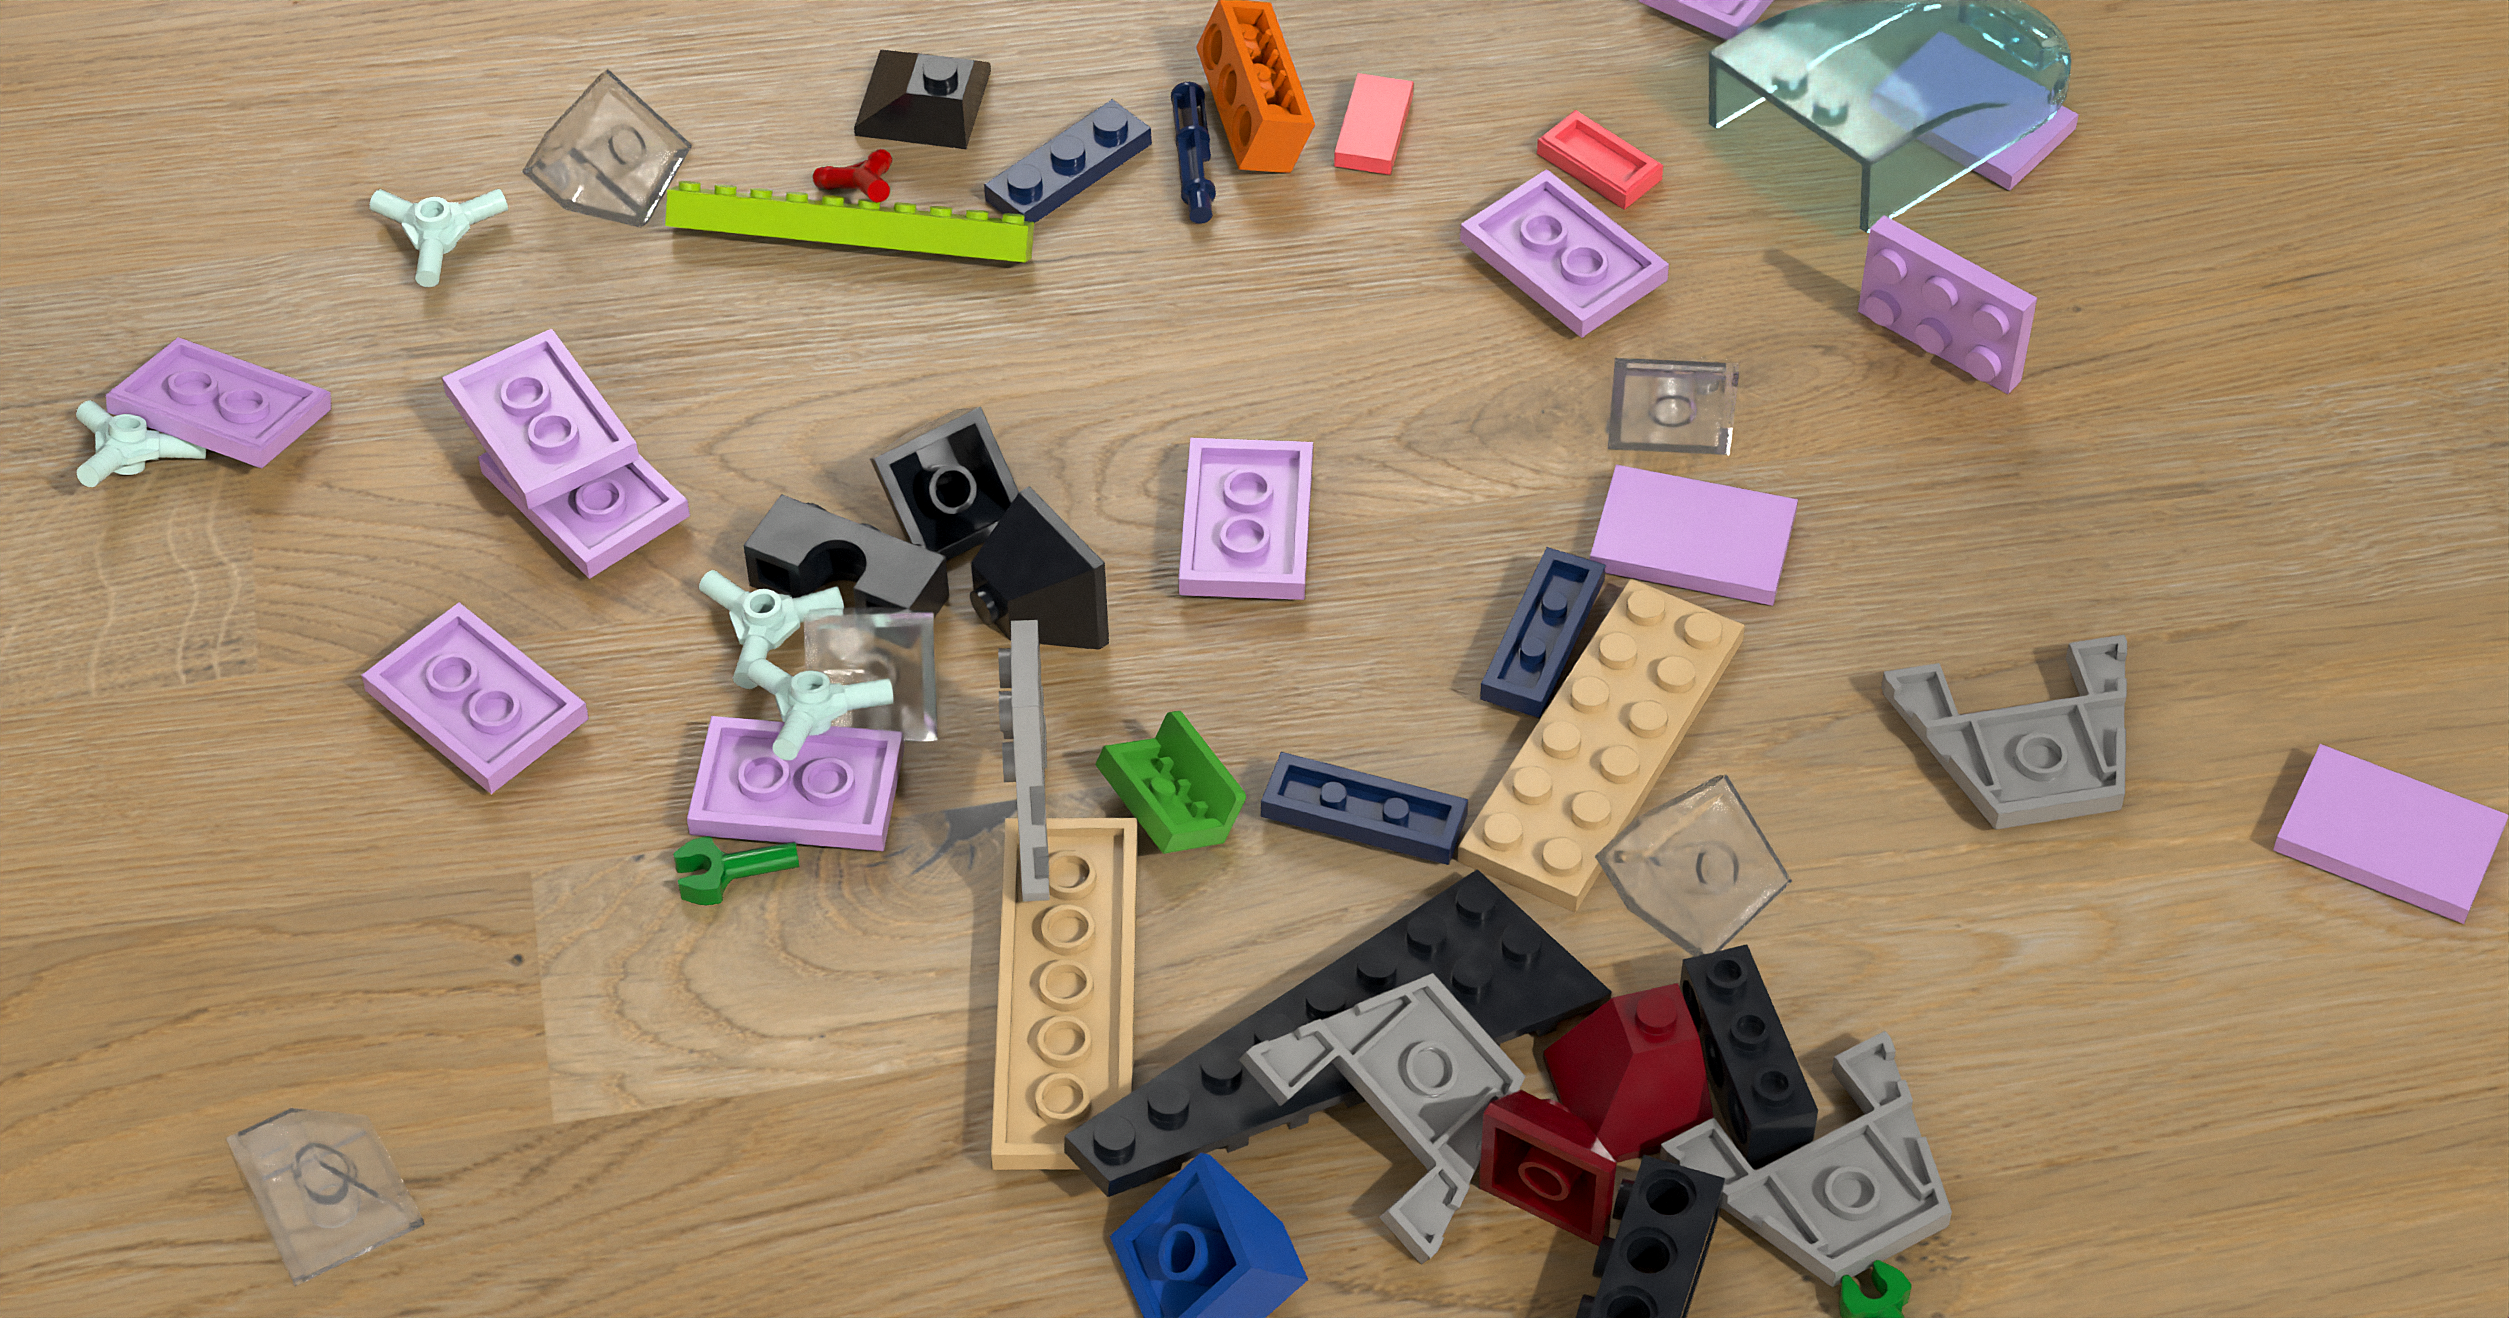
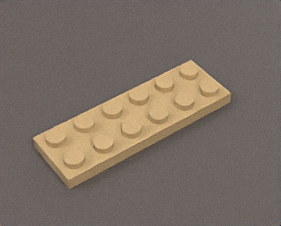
[1458,579,1745,913]
[991,818,1138,1170]

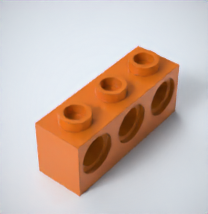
[1196,0,1315,173]

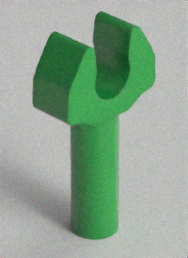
[673,836,800,906]
[1839,1260,1912,1318]

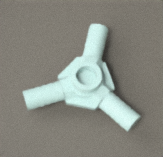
[370,189,508,287]
[76,401,206,487]
[699,570,844,689]
[748,658,893,761]

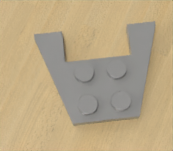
[998,620,1050,901]
[1881,635,2127,830]
[1238,973,1526,1264]
[1659,1031,1952,1287]

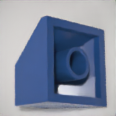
[1109,1153,1309,1318]

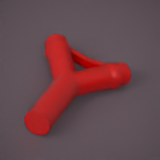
[813,149,892,203]

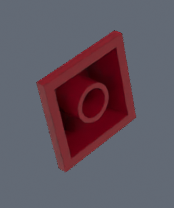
[1543,983,1714,1163]
[1479,1090,1617,1247]

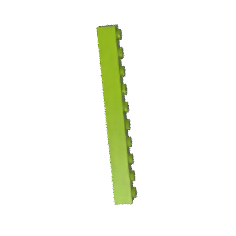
[665,181,1034,263]

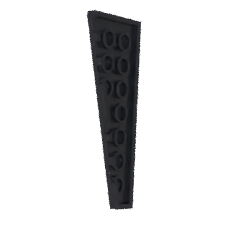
[1064,869,1612,1197]

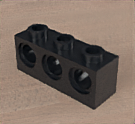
[1679,944,1818,1170]
[1576,1155,1725,1318]

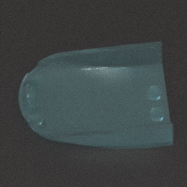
[1709,0,2071,234]

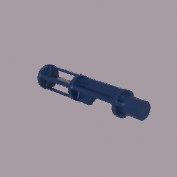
[1171,82,1216,224]

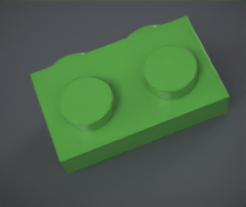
[1095,711,1246,854]

